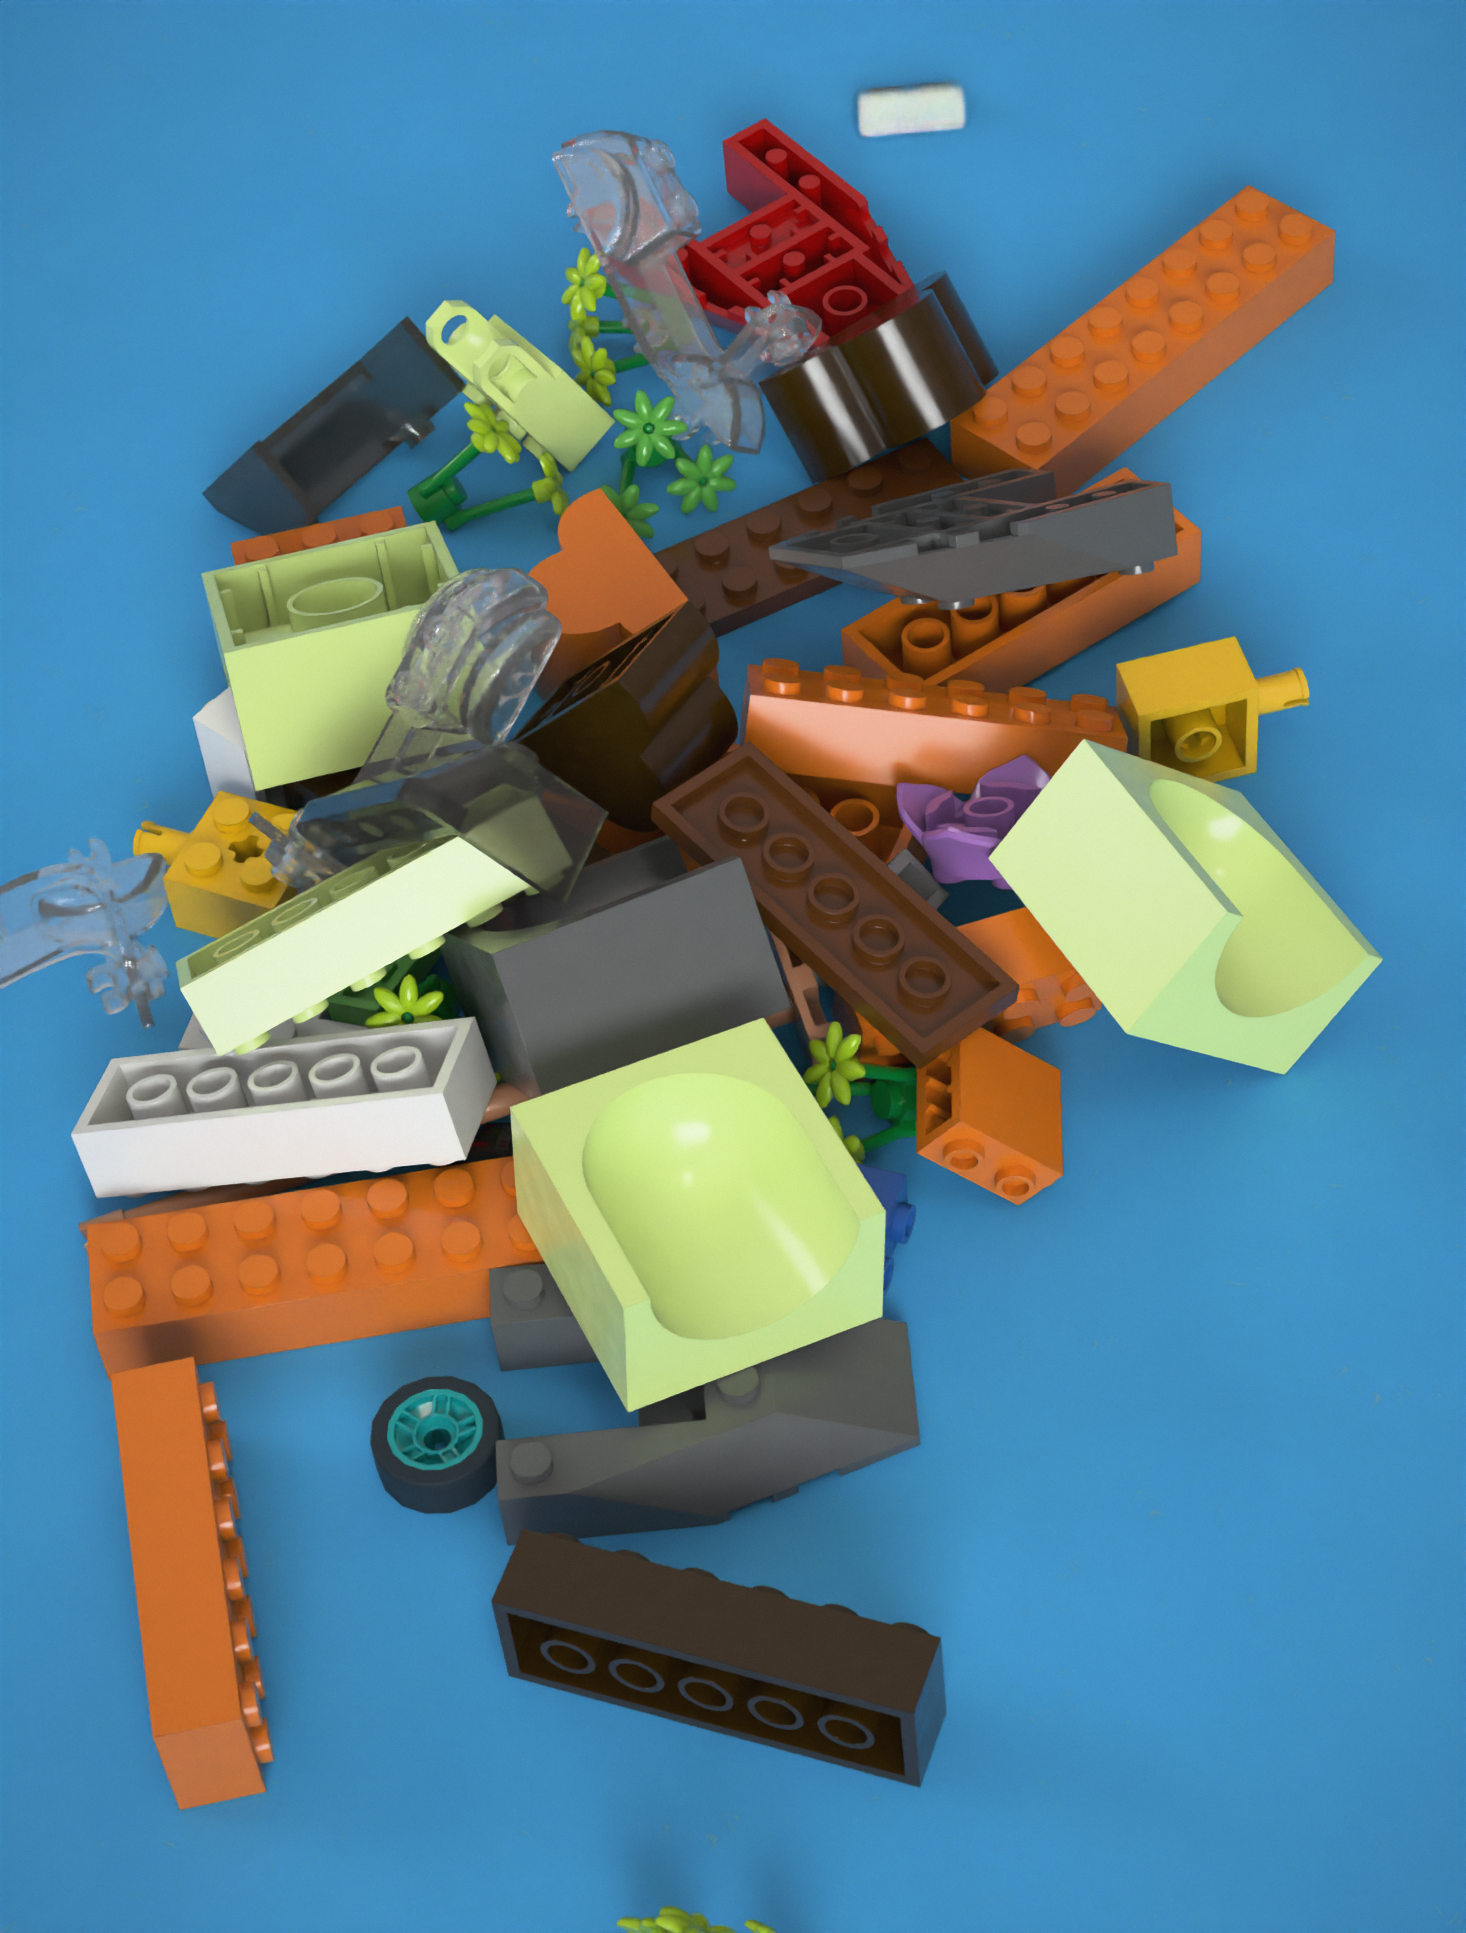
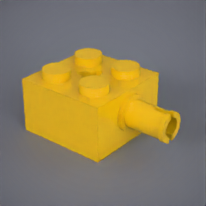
[1116,636,1310,783]
[133,790,340,939]

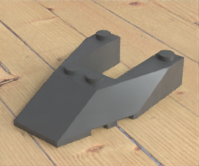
[768,468,1178,610]
[489,1263,920,1546]

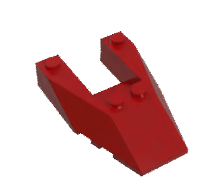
[590,118,914,355]

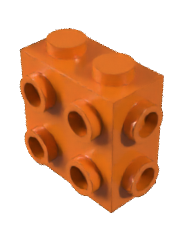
[916,1027,1063,1206]

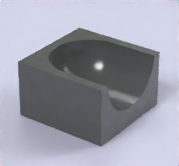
[440,835,791,1098]

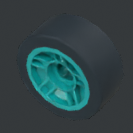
[370,1376,505,1514]

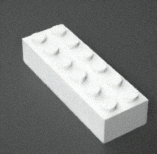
[71,1017,497,1198]

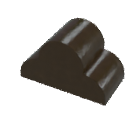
[758,271,999,483]
[496,600,738,832]

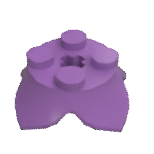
[896,754,1052,889]

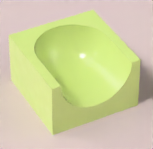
[201,520,498,791]
[988,738,1383,1075]
[510,1017,886,1413]

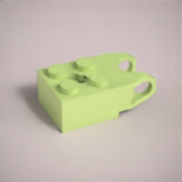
[425,300,616,473]

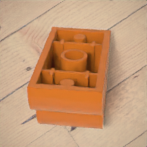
[521,488,719,701]

